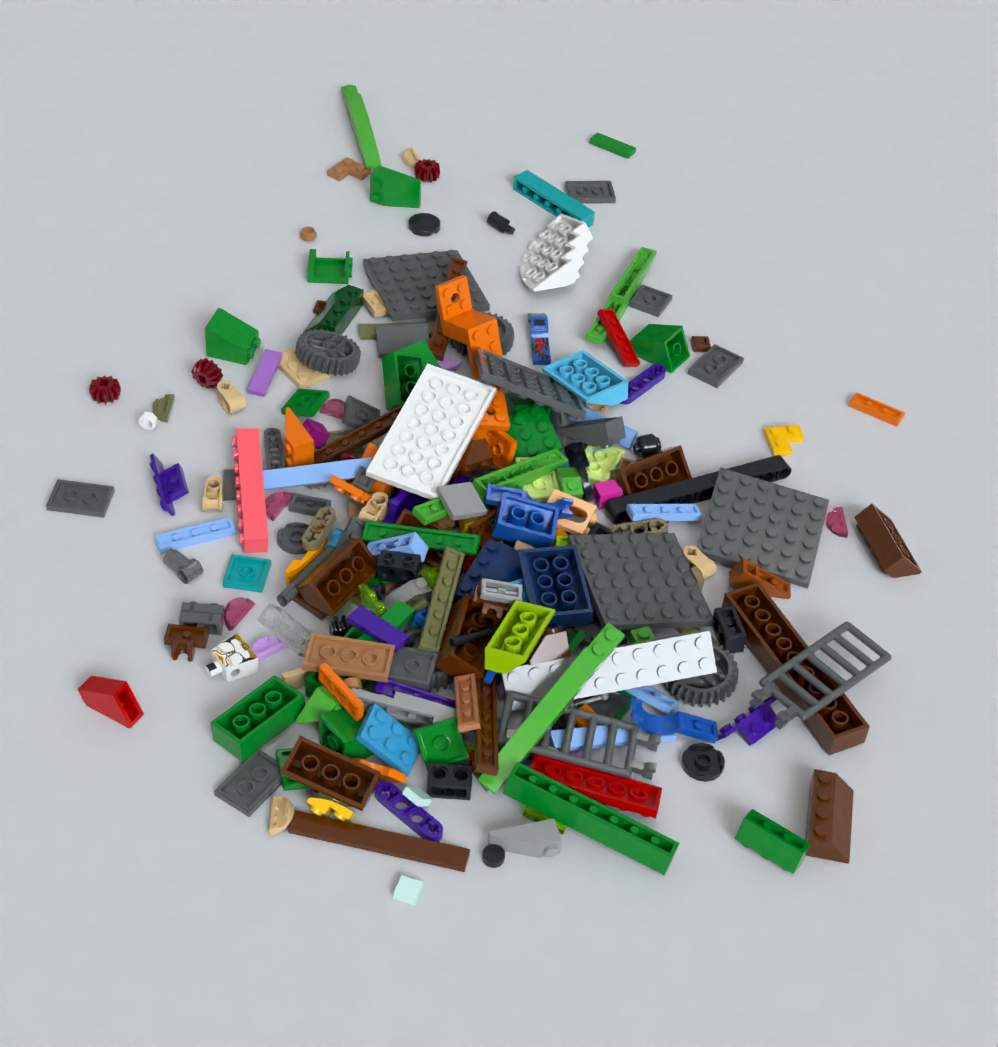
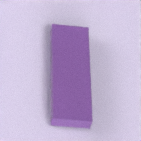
[247,349,283,397]

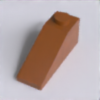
[729,558,791,599]

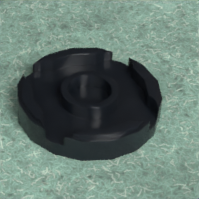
[408,213,440,236]
[576,465,594,502]
[681,743,725,782]

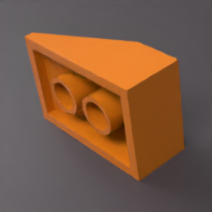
[283,407,314,468]

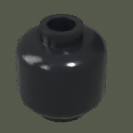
[633,434,661,458]

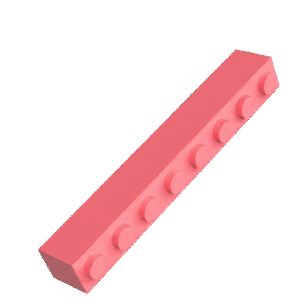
[232,428,268,553]

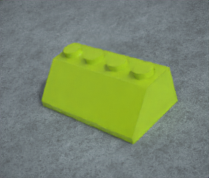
[485,600,555,674]

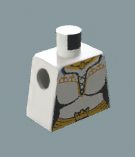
[204,633,259,682]

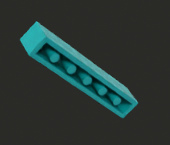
[513,170,595,227]

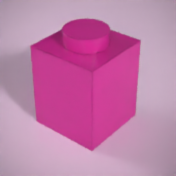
[593,480,623,510]

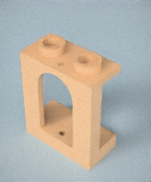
[547,489,598,535]

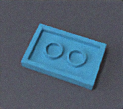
[355,703,420,776]

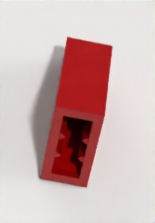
[77,676,144,728]

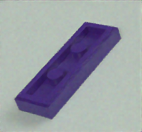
[347,605,409,653]

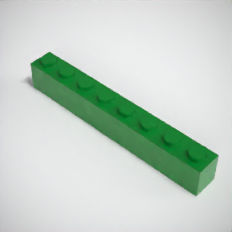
[503,762,680,875]

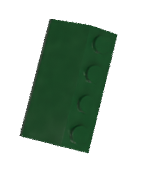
[303,285,364,335]

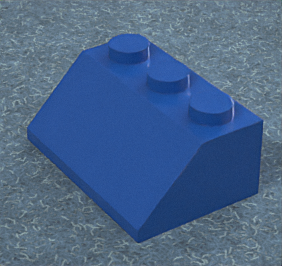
[491,492,560,548]

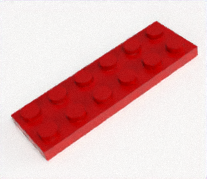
[530,754,662,819]

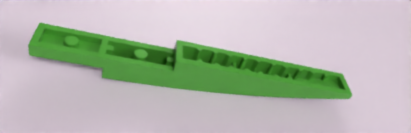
[341,85,382,169]
[586,247,657,345]
[412,448,568,525]
[477,623,625,795]

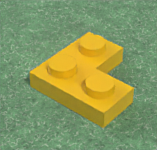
[763,425,804,456]

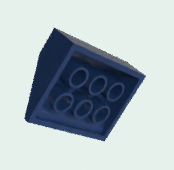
[453,539,523,624]
[517,545,593,627]

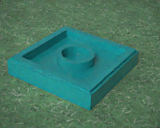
[223,554,271,593]

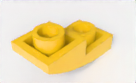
[306,798,356,821]

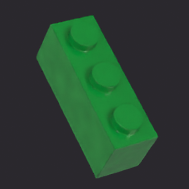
[734,809,811,874]

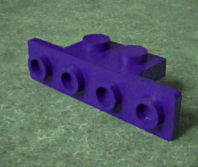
[150,453,189,516]
[381,489,428,524]
[717,696,778,746]

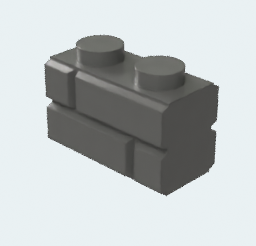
[179,602,225,635]

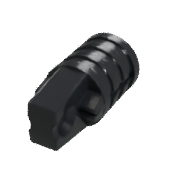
[487,211,516,235]

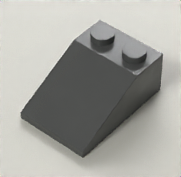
[558,416,626,449]

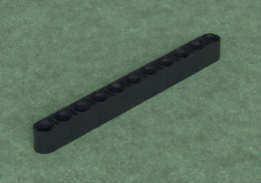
[604,455,792,525]

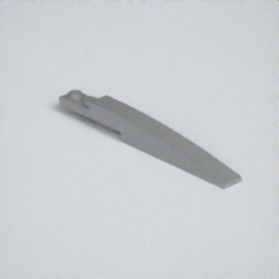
[351,688,559,761]

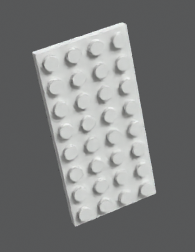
[366,364,497,500]

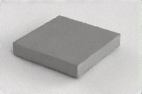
[436,482,487,521]

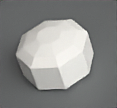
[138,412,158,430]

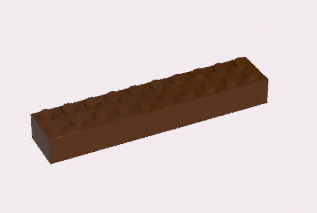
[722,582,870,755]

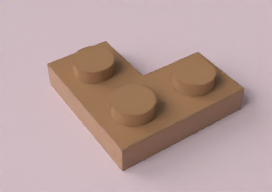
[327,157,371,182]

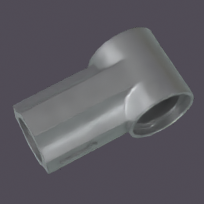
[163,549,203,584]

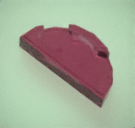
[320,399,345,420]
[265,492,293,521]
[826,507,848,538]
[223,597,255,631]

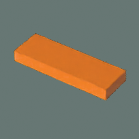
[849,393,905,427]
[318,662,364,721]

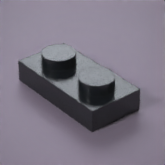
[564,442,590,468]

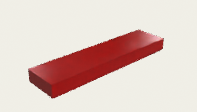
[597,309,640,367]

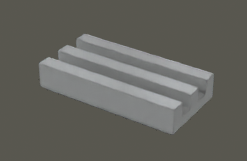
[480,578,522,604]

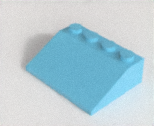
[542,350,628,405]

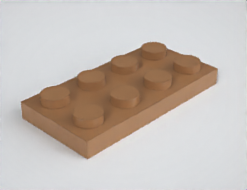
[302,632,395,683]

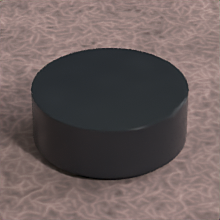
[482,844,505,868]

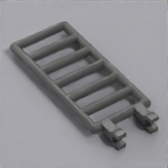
[749,621,892,730]
[498,691,661,780]

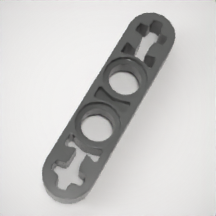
[264,428,285,470]

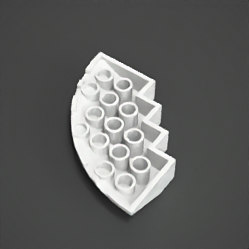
[520,214,593,292]

